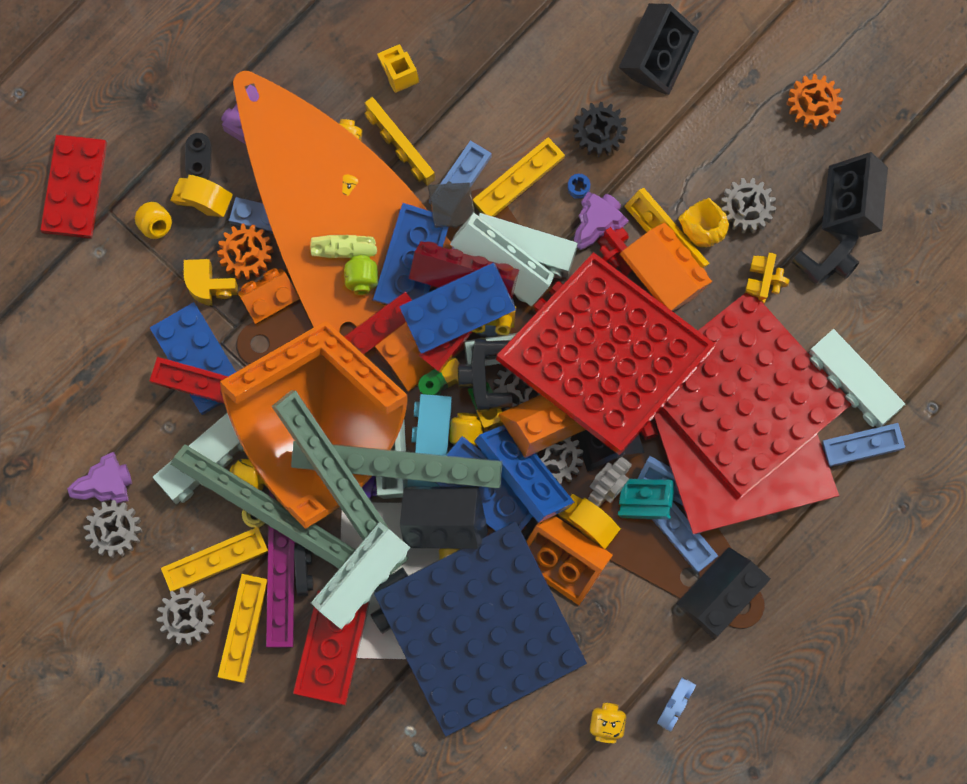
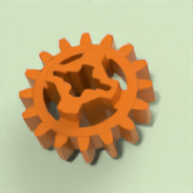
[787,74,843,129]
[217,224,274,280]

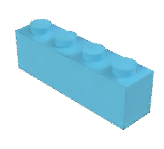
[407,394,452,487]

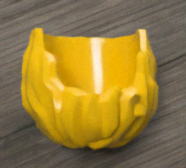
[678,198,729,248]

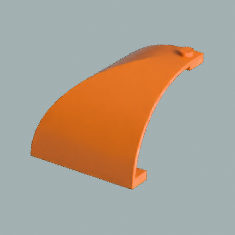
[220,321,407,529]

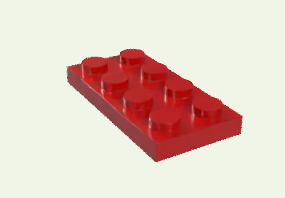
[40,135,107,239]
[293,590,370,706]

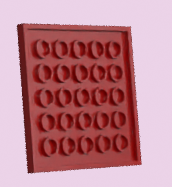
[496,252,716,455]
[661,293,852,498]

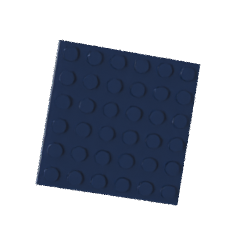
[374,521,587,737]

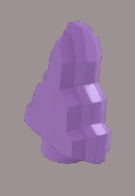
[574,192,629,251]
[67,452,132,504]

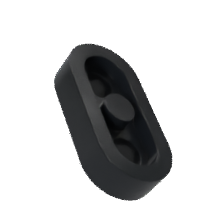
[185,133,212,180]
[294,544,314,597]

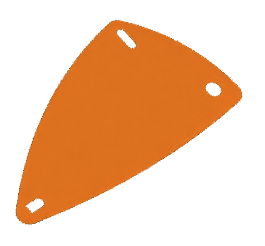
[233,71,453,333]

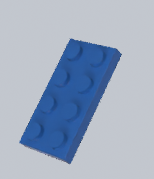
[372,203,451,305]
[399,262,516,354]
[150,302,236,415]
[474,425,574,523]
[435,436,533,531]

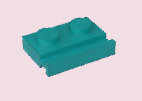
[618,479,675,519]

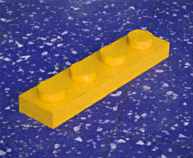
[364,97,435,186]
[472,137,565,217]
[624,188,710,269]
[161,527,268,592]
[218,574,268,684]

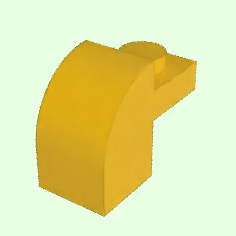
[377,44,419,93]
[170,175,233,217]
[184,259,238,305]
[557,494,621,549]

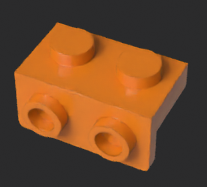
[237,268,300,324]

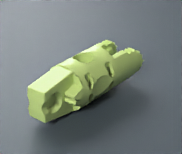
[310,235,377,258]

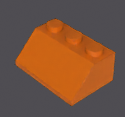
[620,223,712,311]
[375,322,464,393]
[499,395,586,458]
[526,515,613,605]

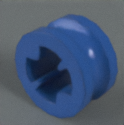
[567,174,591,199]

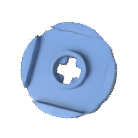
[657,678,696,732]

